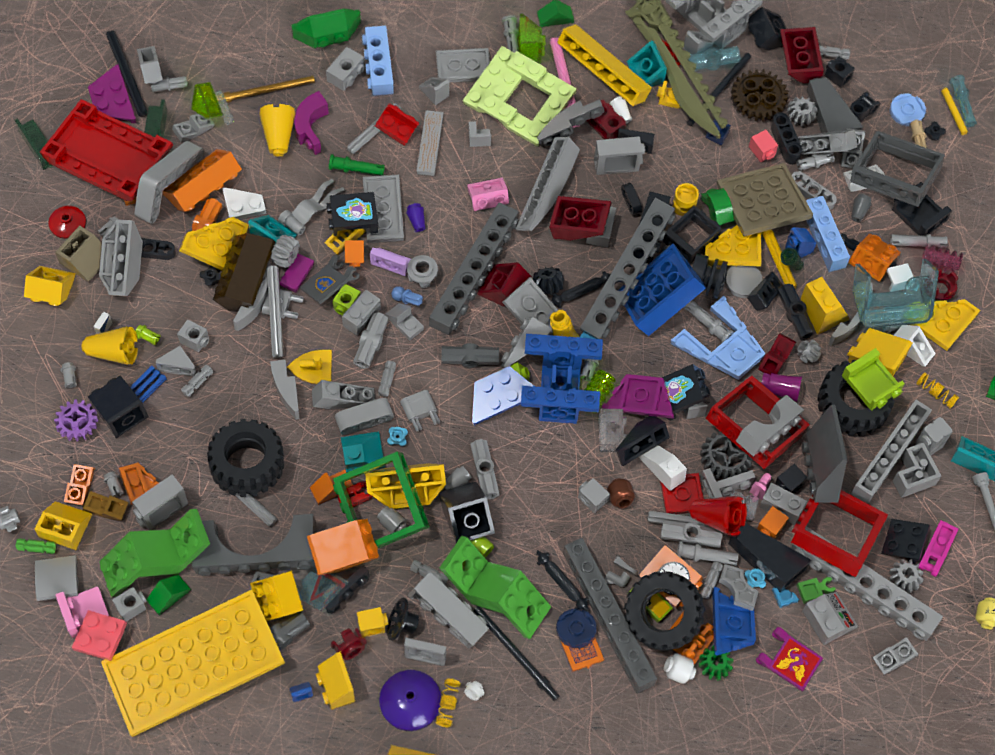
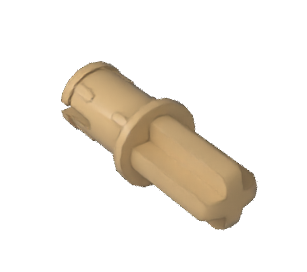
[910,120,927,148]

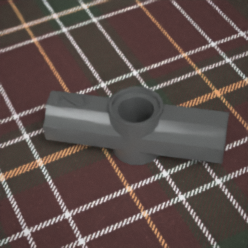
[441,343,499,368]
[270,611,310,650]

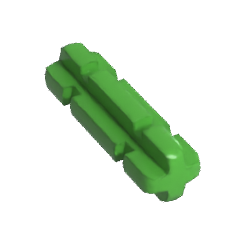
[16,538,56,554]

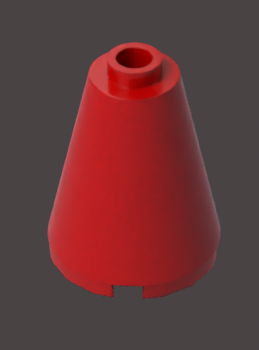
[689,496,747,536]

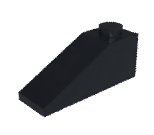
[616,416,670,466]

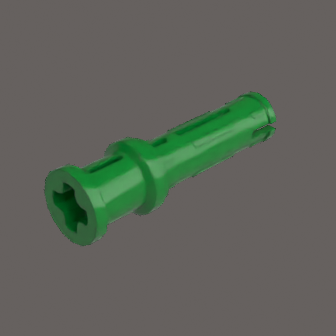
[329,154,385,176]

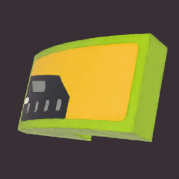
[627,588,673,622]

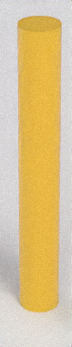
[941,88,968,135]

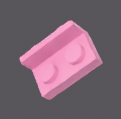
[467,178,509,211]

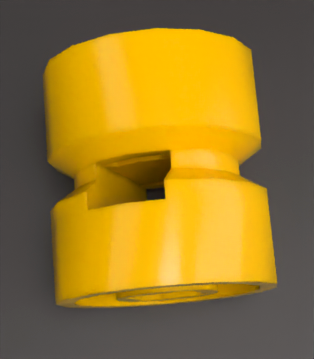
[672,183,699,216]

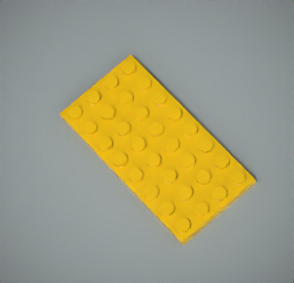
[101,590,285,737]

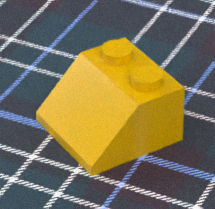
[24,266,75,306]
[316,652,355,710]

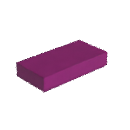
[279,253,314,293]

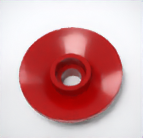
[48,206,86,239]

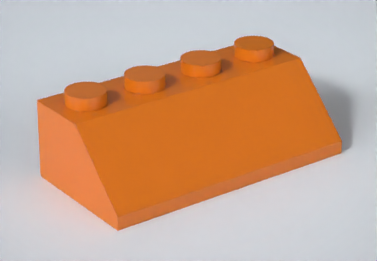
[162,149,242,212]

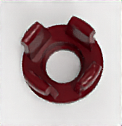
[926,268,959,301]
[331,628,367,660]

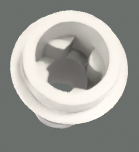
[609,97,632,124]

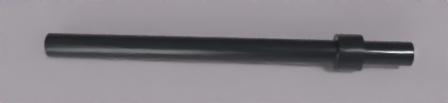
[687,53,751,126]
[473,606,560,701]

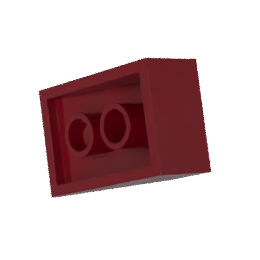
[549,196,612,241]

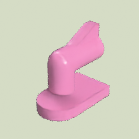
[750,473,771,500]

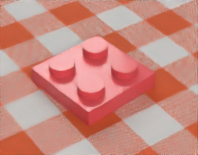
[72,610,127,661]

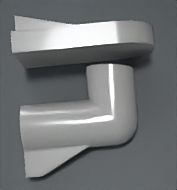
[605,556,638,587]

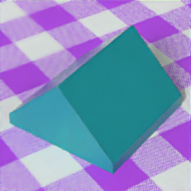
[626,40,667,87]
[248,215,297,248]

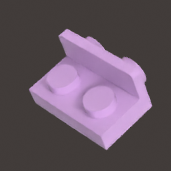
[370,247,411,276]

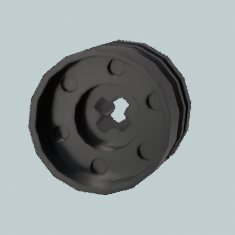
[692,253,728,299]

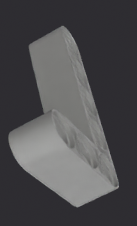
[134,141,204,224]

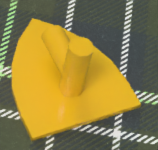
[287,350,332,384]

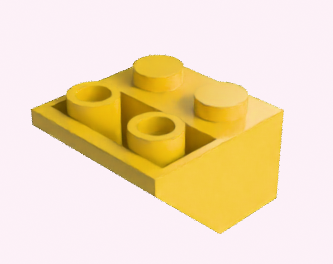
[35,501,92,550]
[250,571,303,621]

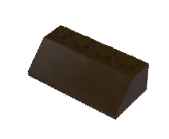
[213,233,275,311]

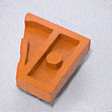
[119,463,159,505]

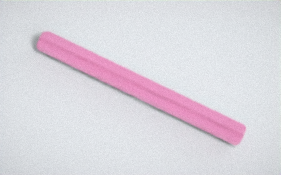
[550,37,580,128]

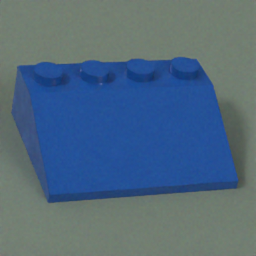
[618,244,706,336]

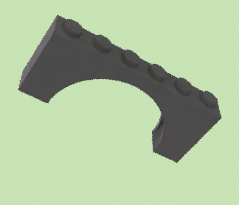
[192,514,316,576]

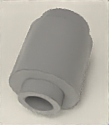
[377,506,407,534]

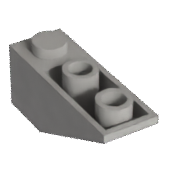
[798,129,857,154]
[501,317,552,368]
[312,380,375,410]

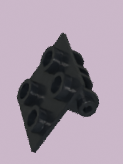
[881,519,930,564]

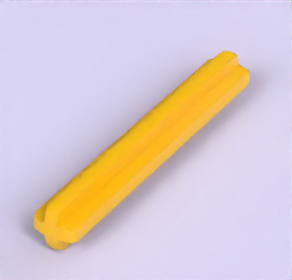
[761,229,797,288]

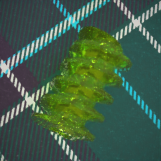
[584,370,616,413]

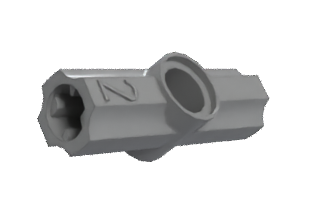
[353,312,389,369]
[470,439,500,500]
[660,521,722,548]

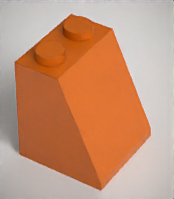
[307,519,379,575]

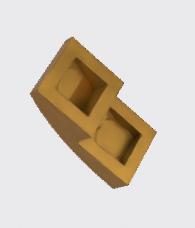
[83,491,128,521]

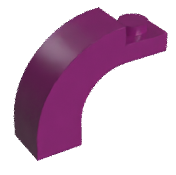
[294,91,329,155]

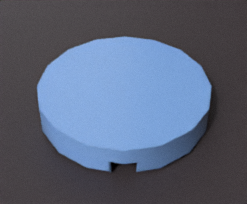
[890,93,926,126]

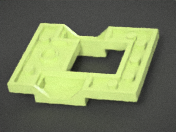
[463,46,576,147]

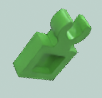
[797,577,836,604]

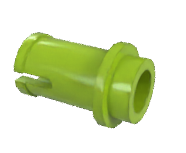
[136,325,161,345]

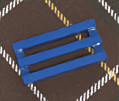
[130,366,166,403]

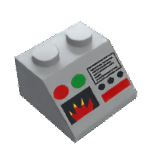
[802,592,858,645]

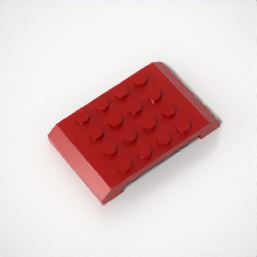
[40,99,173,201]

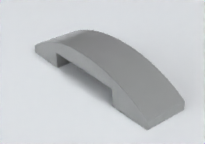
[233,261,271,331]
[828,282,873,346]

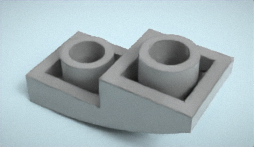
[172,111,215,142]
[841,128,865,168]
[873,637,918,675]

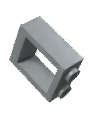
[594,136,645,175]
[132,475,188,531]

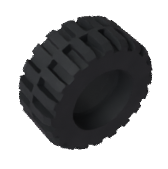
[817,360,895,436]
[207,419,284,497]
[624,571,705,650]

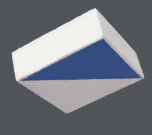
[94,312,112,334]

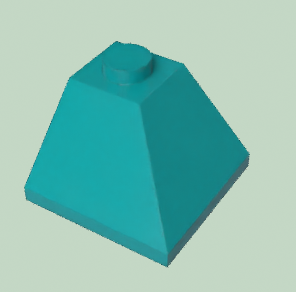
[341,431,385,472]

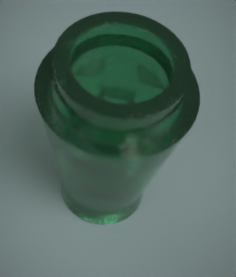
[781,248,804,270]

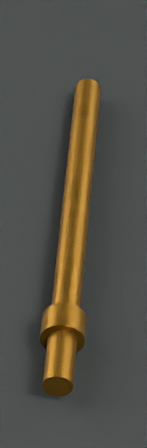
[209,76,315,104]

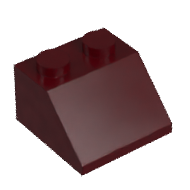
[477,262,532,306]

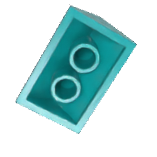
[951,436,995,481]

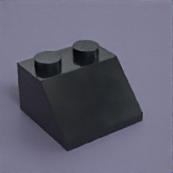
[748,7,787,51]

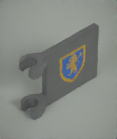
[300,255,360,305]

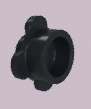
[924,121,946,140]
[199,266,221,286]

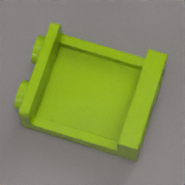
[842,348,905,410]

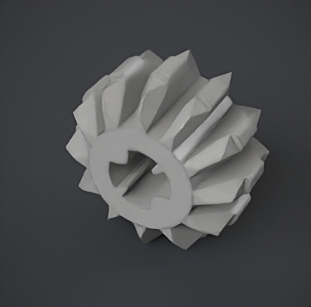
[787,95,818,127]
[271,235,300,268]
[889,559,923,593]

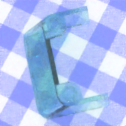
[853,259,939,328]

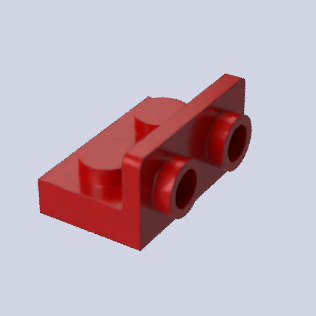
[374,103,419,146]

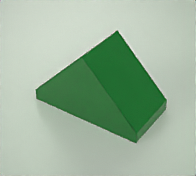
[537,0,574,27]
[146,575,191,615]

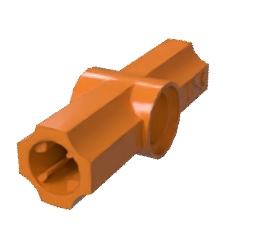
[192,198,222,231]

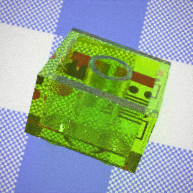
[518,14,546,63]

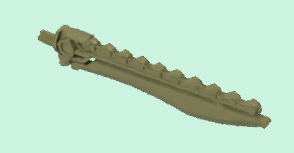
[625,0,728,139]

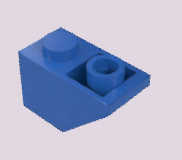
[785,227,816,261]

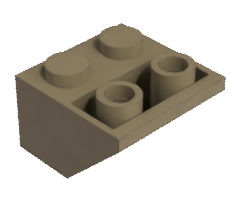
[55,226,102,282]

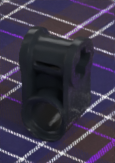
[850,91,881,123]

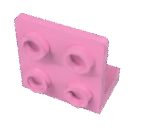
[55,587,109,638]

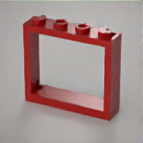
[705,375,810,469]
[791,490,888,577]

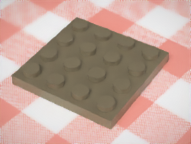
[717,163,813,236]

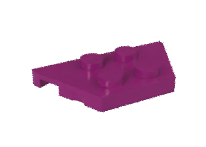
[88,65,137,124]
[602,374,674,418]

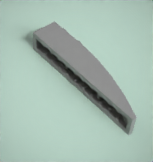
[516,137,580,231]

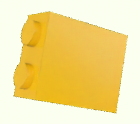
[800,277,850,335]
[847,328,913,376]

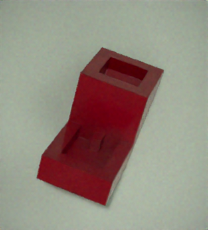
[758,333,796,375]

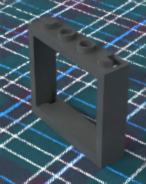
[850,131,945,207]

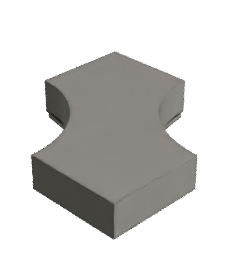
[719,564,759,611]

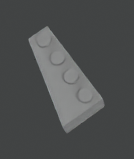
[407,571,489,648]

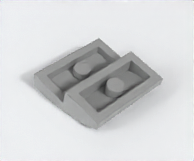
[35,555,78,601]

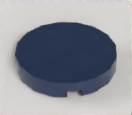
[556,609,596,648]

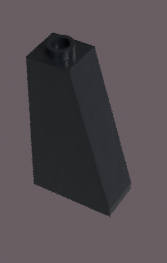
[728,523,811,593]

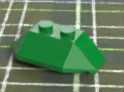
[291,9,361,48]

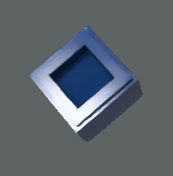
[289,682,313,702]

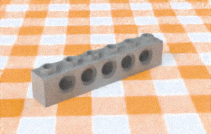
[851,400,932,504]

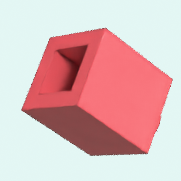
[749,130,778,162]

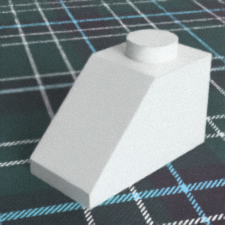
[894,325,936,367]

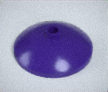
[379,670,441,731]

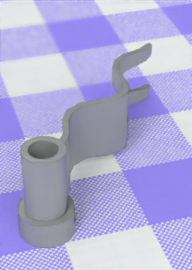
[278,179,345,235]

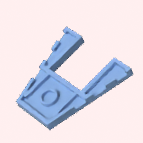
[671,296,765,380]

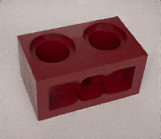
[586,100,626,140]

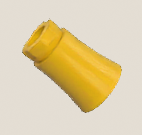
[550,310,579,337]

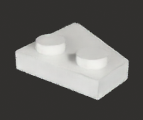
[223,188,266,220]

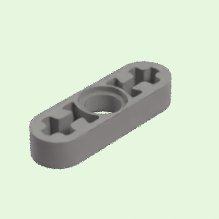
[792,171,837,210]

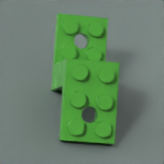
[99,509,210,597]
[439,536,551,639]

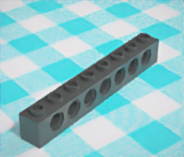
[580,197,676,339]
[429,202,520,335]
[563,538,657,694]

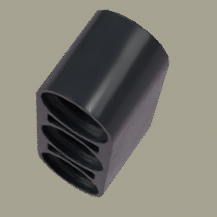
[771,112,802,165]

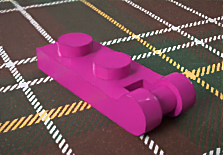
[918,520,959,577]

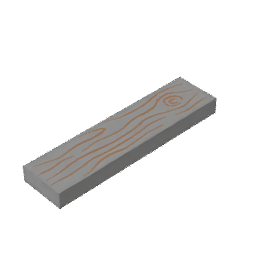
[417,110,444,176]

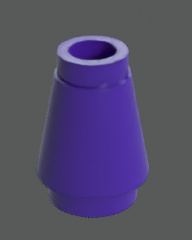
[406,203,426,232]

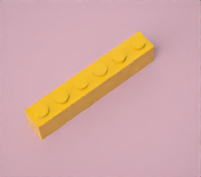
[557,24,652,106]

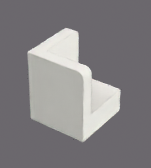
[887,263,914,293]

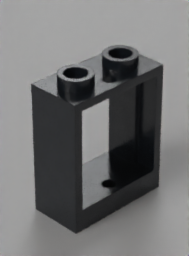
[663,206,722,264]

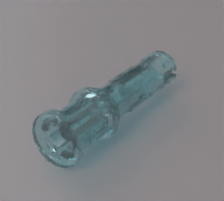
[949,75,977,128]

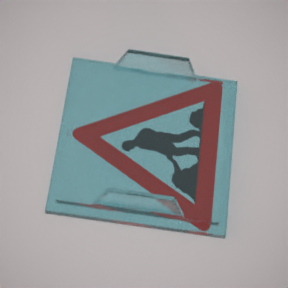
[298,571,348,611]

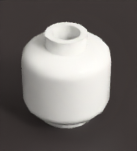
[664,654,696,684]

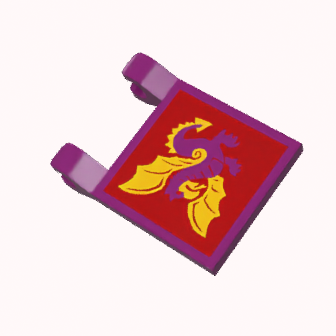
[756,627,823,691]

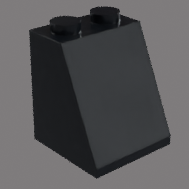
[88,375,149,438]
[439,481,495,543]

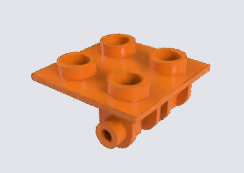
[669,611,714,665]

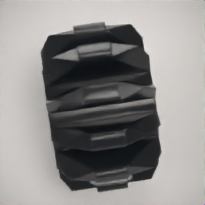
[533,267,564,295]

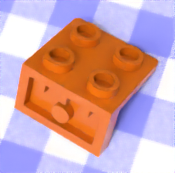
[848,234,901,282]

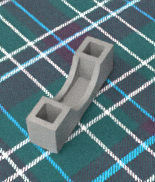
[736,395,804,457]

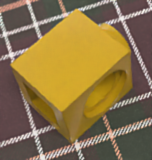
[357,607,388,637]

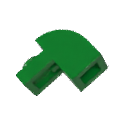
[701,188,734,225]

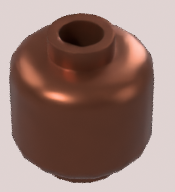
[607,478,635,508]

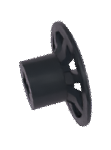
[387,597,419,641]

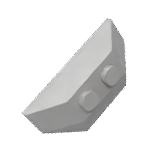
[99,220,143,296]

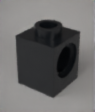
[825,56,855,88]
[775,463,807,494]

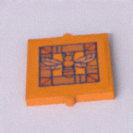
[561,638,604,672]

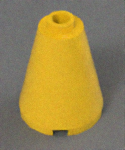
[259,104,295,157]
[81,326,138,365]

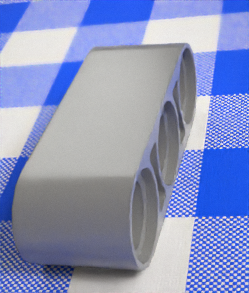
[335,398,394,435]

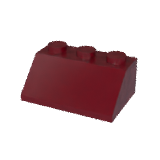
[780,27,824,84]

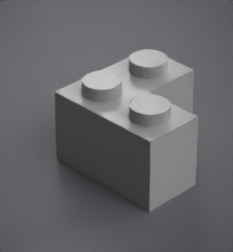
[893,442,941,498]

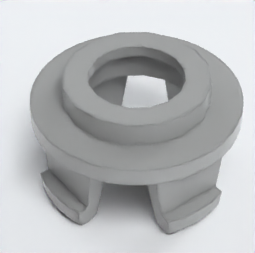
[407,255,438,288]

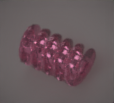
[921,243,963,272]

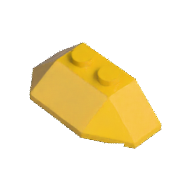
[365,463,446,509]

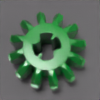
[698,645,734,681]

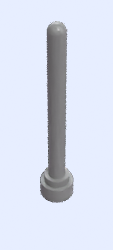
[972,472,995,530]

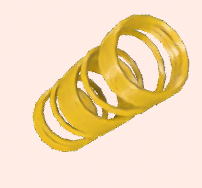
[916,372,959,409]
[435,678,461,727]

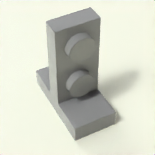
[701,468,755,498]

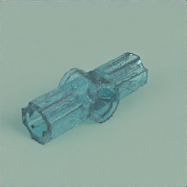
[688,46,741,70]

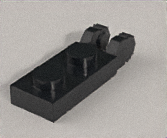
[324,565,370,614]

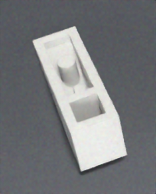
[639,445,687,491]

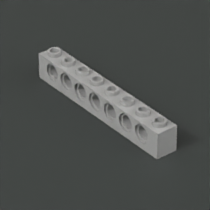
[791,526,943,641]

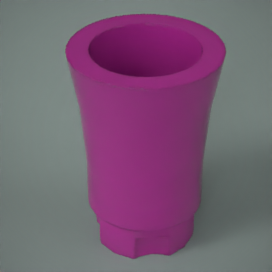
[761,373,802,402]

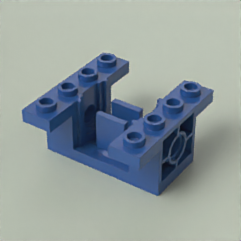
[521,333,603,424]

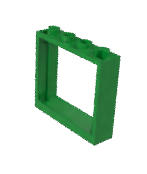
[333,451,430,549]

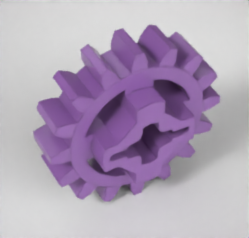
[54,399,98,442]

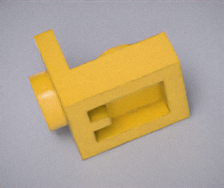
[657,81,680,109]

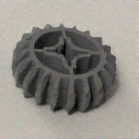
[700,431,753,480]

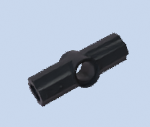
[777,284,816,340]

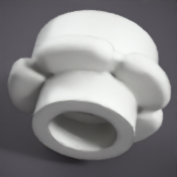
[464,681,484,700]

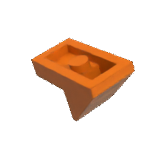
[310,470,353,505]

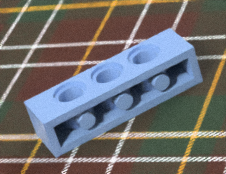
[362,26,394,96]
[806,196,850,272]

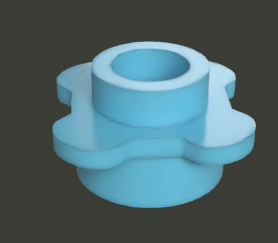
[387,427,408,446]
[745,569,766,588]

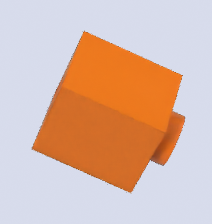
[345,240,364,267]
[757,506,789,539]

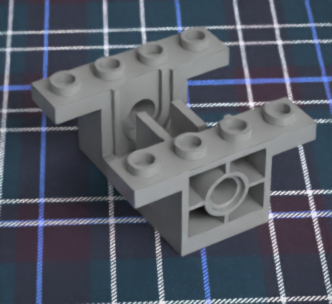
[664,0,763,50]

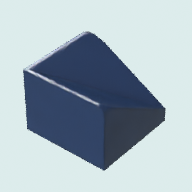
[706,119,731,145]

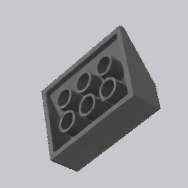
[801,405,847,503]

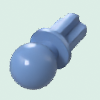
[391,286,423,306]

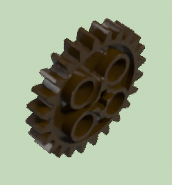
[731,69,789,121]

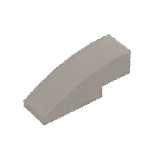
[270,360,300,419]

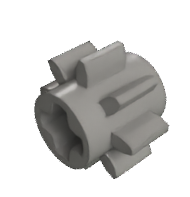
[797,339,821,363]
[0,506,21,532]

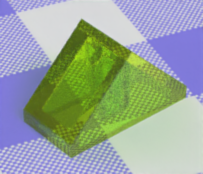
[191,82,223,119]

